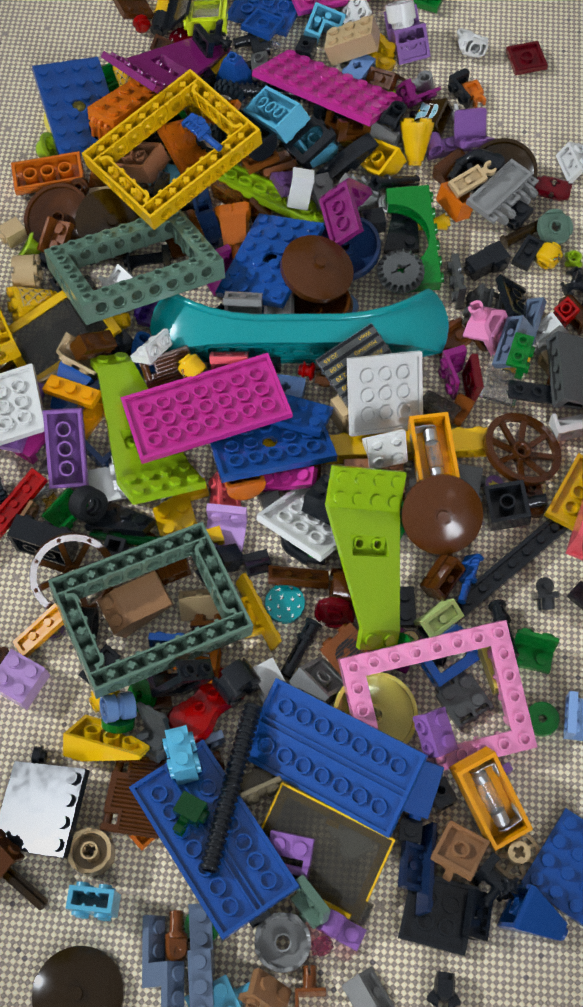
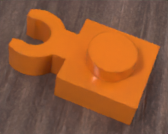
[462,79,486,108]

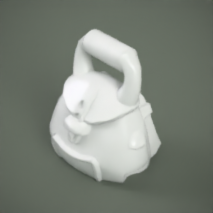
[457,28,488,58]

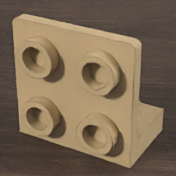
[56,332,96,376]

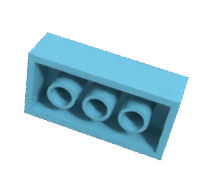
[243,86,311,144]

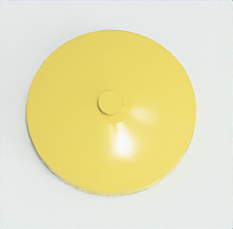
[333,672,418,744]

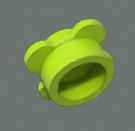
[564,250,583,268]

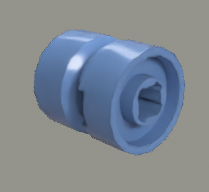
[99,691,137,723]

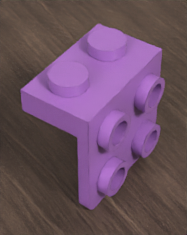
[454,107,495,151]

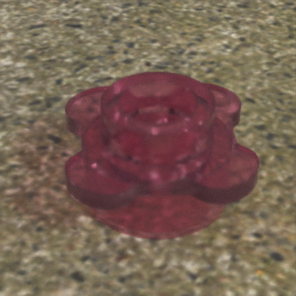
[311,936,334,957]

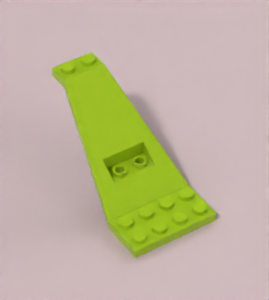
[90,352,206,505]
[325,465,407,650]

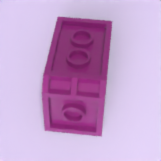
[319,178,372,246]

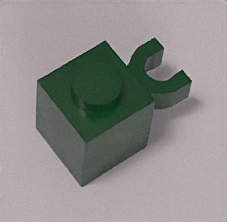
[173,791,210,837]

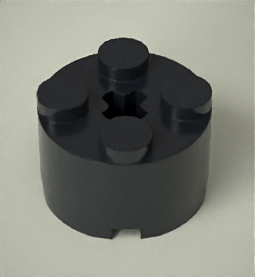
[212,658,261,708]

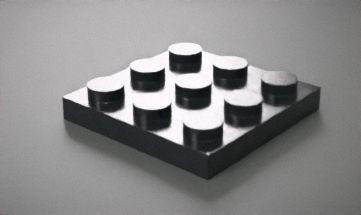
[398,875,479,957]

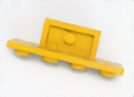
[236,573,282,651]

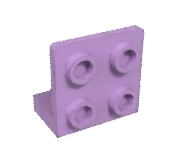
[206,503,248,552]

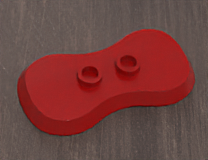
[167,667,245,744]

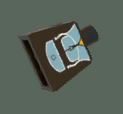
[410,98,453,136]

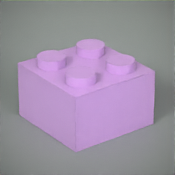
[0,649,50,710]

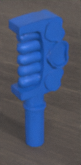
[181,113,223,152]
[458,554,484,604]

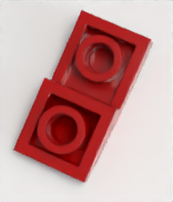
[553,297,580,328]

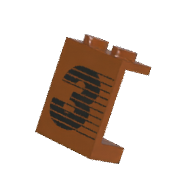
[319,622,373,677]

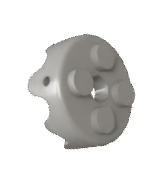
[254,912,311,973]

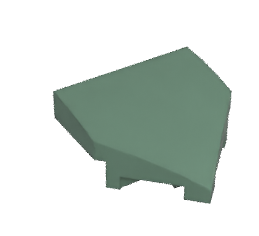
[290,875,331,929]

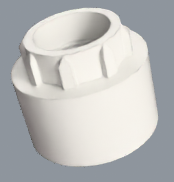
[385,0,416,30]

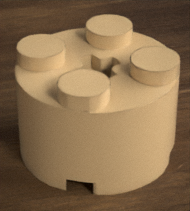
[11,254,44,289]
[68,828,115,877]

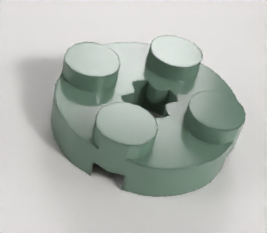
[537,209,573,245]

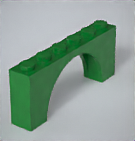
[385,185,444,294]

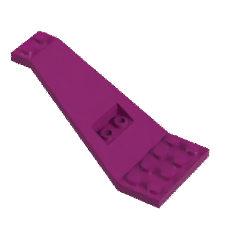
[101,38,231,94]

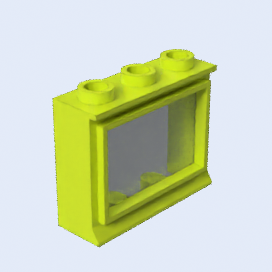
[183,0,229,36]

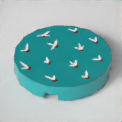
[265,585,305,624]

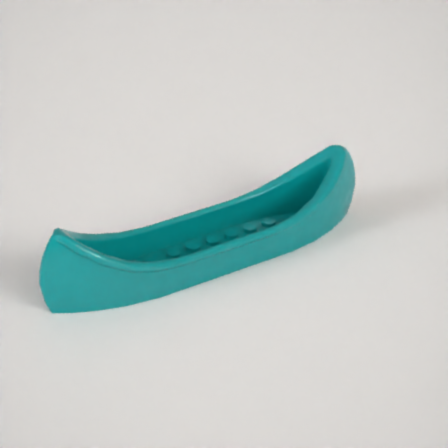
[150,289,449,364]

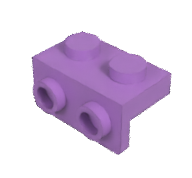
[413,707,458,759]

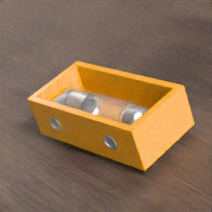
[408,412,460,482]
[449,746,533,851]

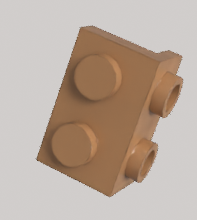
[238,968,292,1007]

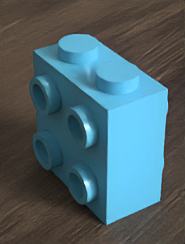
[162,725,202,785]
[65,881,121,922]

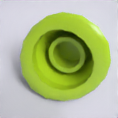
[35,132,58,158]
[18,232,41,255]

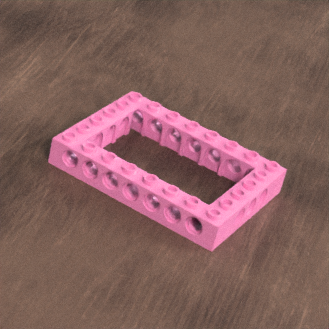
[338,620,537,770]

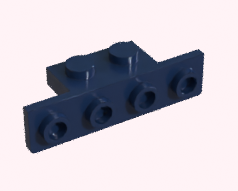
[398,822,438,916]

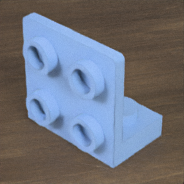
[563,691,583,741]

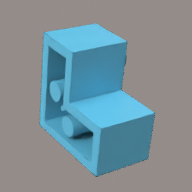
[303,2,346,45]

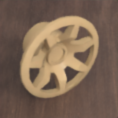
[492,834,540,880]

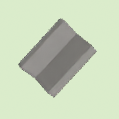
[342,966,395,1007]

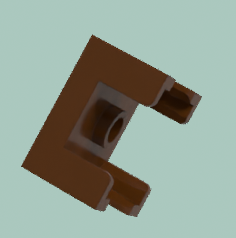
[325,109,372,142]

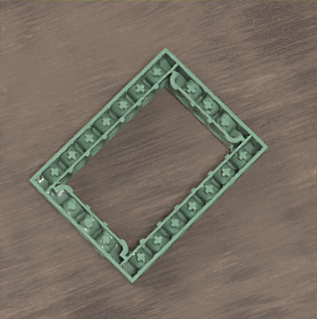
[44,209,225,325]
[48,521,254,699]

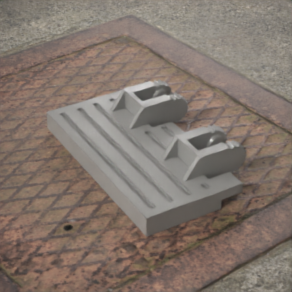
[466,159,539,225]

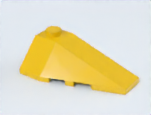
[340,138,406,176]
[63,714,150,761]

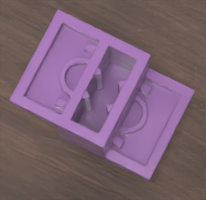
[384,4,431,65]

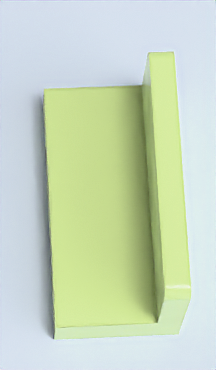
[413,599,464,637]

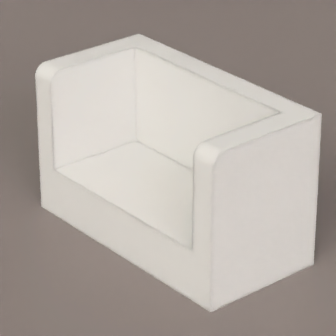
[287,167,314,211]
[549,413,583,442]

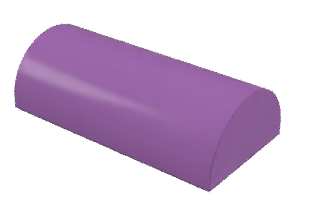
[43,408,89,489]

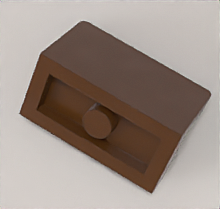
[366,66,406,91]

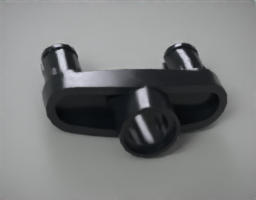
[233,33,271,71]

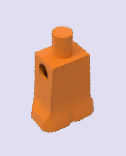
[214,201,251,260]

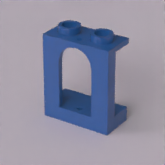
[419,624,480,687]

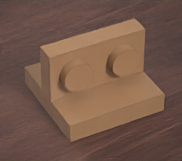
[430,820,490,882]

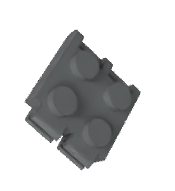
[435,671,494,731]

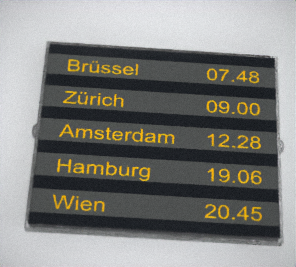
[315,322,392,409]

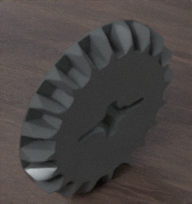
[377,248,425,293]

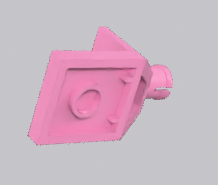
[463,300,508,359]

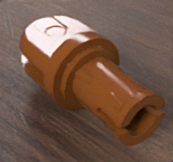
[165,910,188,961]

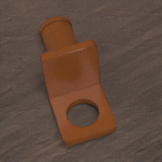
[295,965,326,1007]

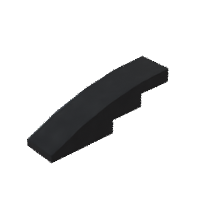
[315,133,379,182]

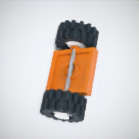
[196,79,244,152]

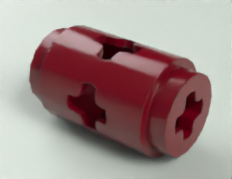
[534,175,572,202]

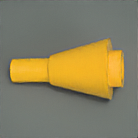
[418,213,451,231]

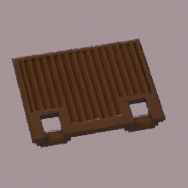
[139,345,190,389]
[100,757,167,839]

